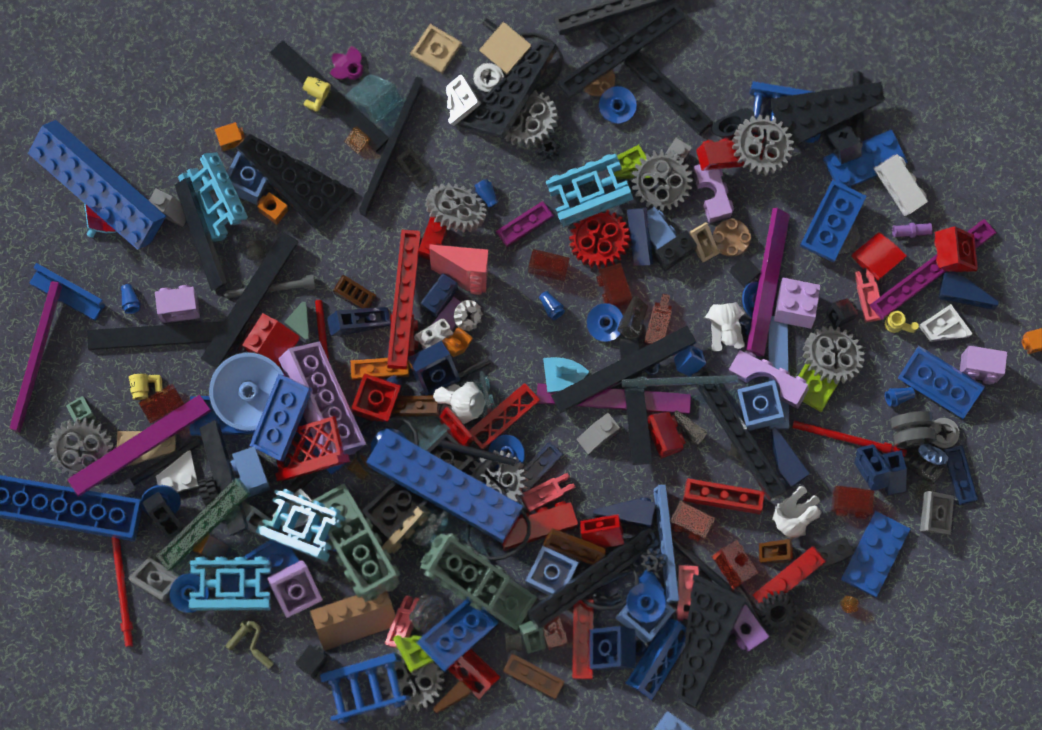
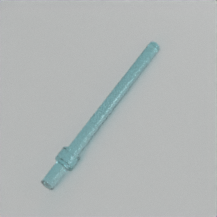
[622,375,738,388]

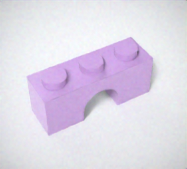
[692,164,734,223]

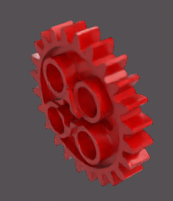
[569,209,631,269]

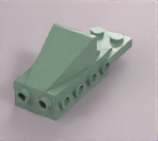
[310,484,400,602]
[420,533,537,631]

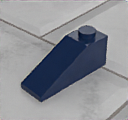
[938,272,999,310]
[327,307,391,336]
[770,427,809,490]
[592,497,655,528]

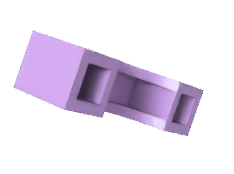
[729,350,809,409]

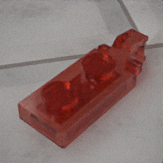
[644,294,672,344]

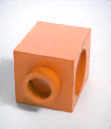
[215,122,245,152]
[257,192,288,225]
[1022,328,1042,354]

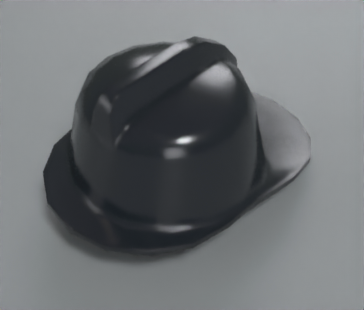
[712,108,755,140]

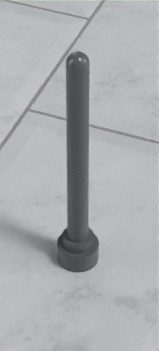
[224,274,316,298]

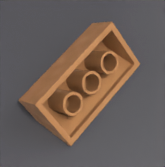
[310,591,396,651]

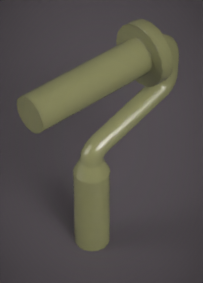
[226,621,274,669]

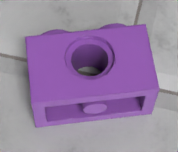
[731,605,768,653]

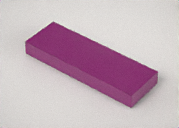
[496,201,553,247]

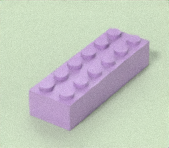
[279,341,366,455]

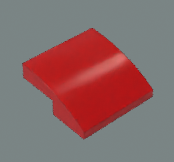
[851,232,906,281]
[439,406,474,447]

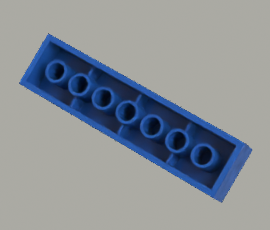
[28,120,166,250]
[366,428,523,543]
[0,475,142,541]

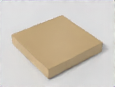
[479,22,532,75]
[410,24,462,74]

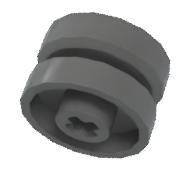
[890,411,937,448]

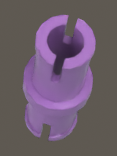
[892,223,932,238]

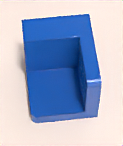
[674,345,706,377]

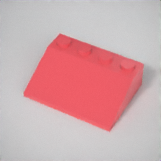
[429,244,488,295]

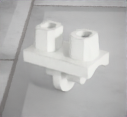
[414,319,453,349]

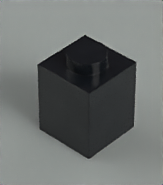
[730,256,761,288]

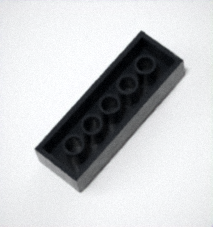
[362,431,474,541]

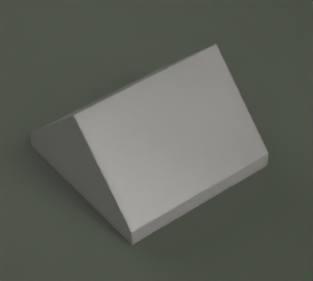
[920,491,954,535]
[129,557,179,603]

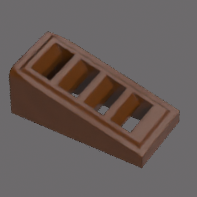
[333,275,376,309]
[433,681,472,714]

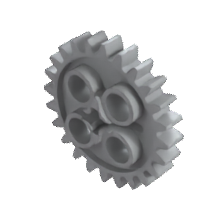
[505,90,559,148]
[732,115,794,175]
[631,149,693,211]
[425,183,487,233]
[803,326,865,385]
[49,417,114,477]
[469,450,528,503]
[380,649,444,712]

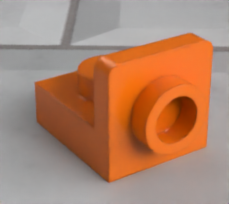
[442,327,473,357]

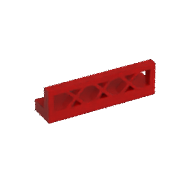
[469,383,540,450]
[448,649,500,699]

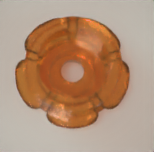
[840,596,859,613]

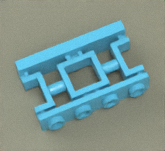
[178,152,248,242]
[546,154,633,227]
[256,489,345,562]
[189,557,271,610]

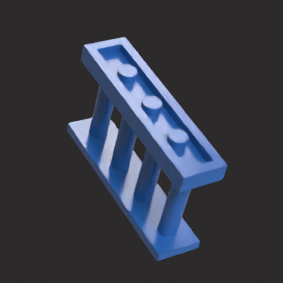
[750,81,820,143]
[320,653,411,724]

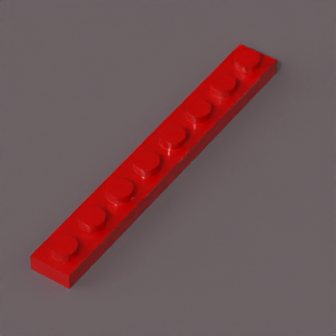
[387,230,421,370]

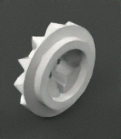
[474,63,503,92]
[454,300,483,331]

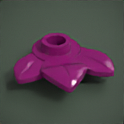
[330,46,363,80]

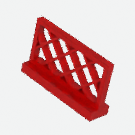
[275,416,350,481]

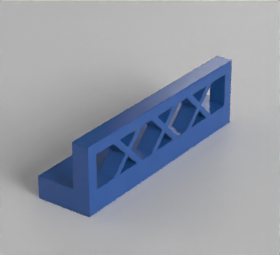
[29,263,105,321]
[626,618,686,700]

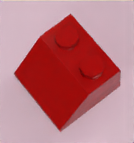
[934,226,978,272]
[242,313,301,369]
[351,373,401,422]
[647,412,685,459]

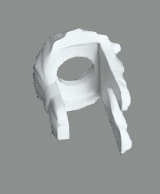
[705,302,746,352]
[433,382,486,424]
[772,486,821,539]

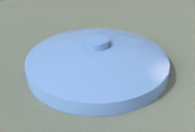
[209,353,284,430]

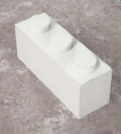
[874,154,928,216]

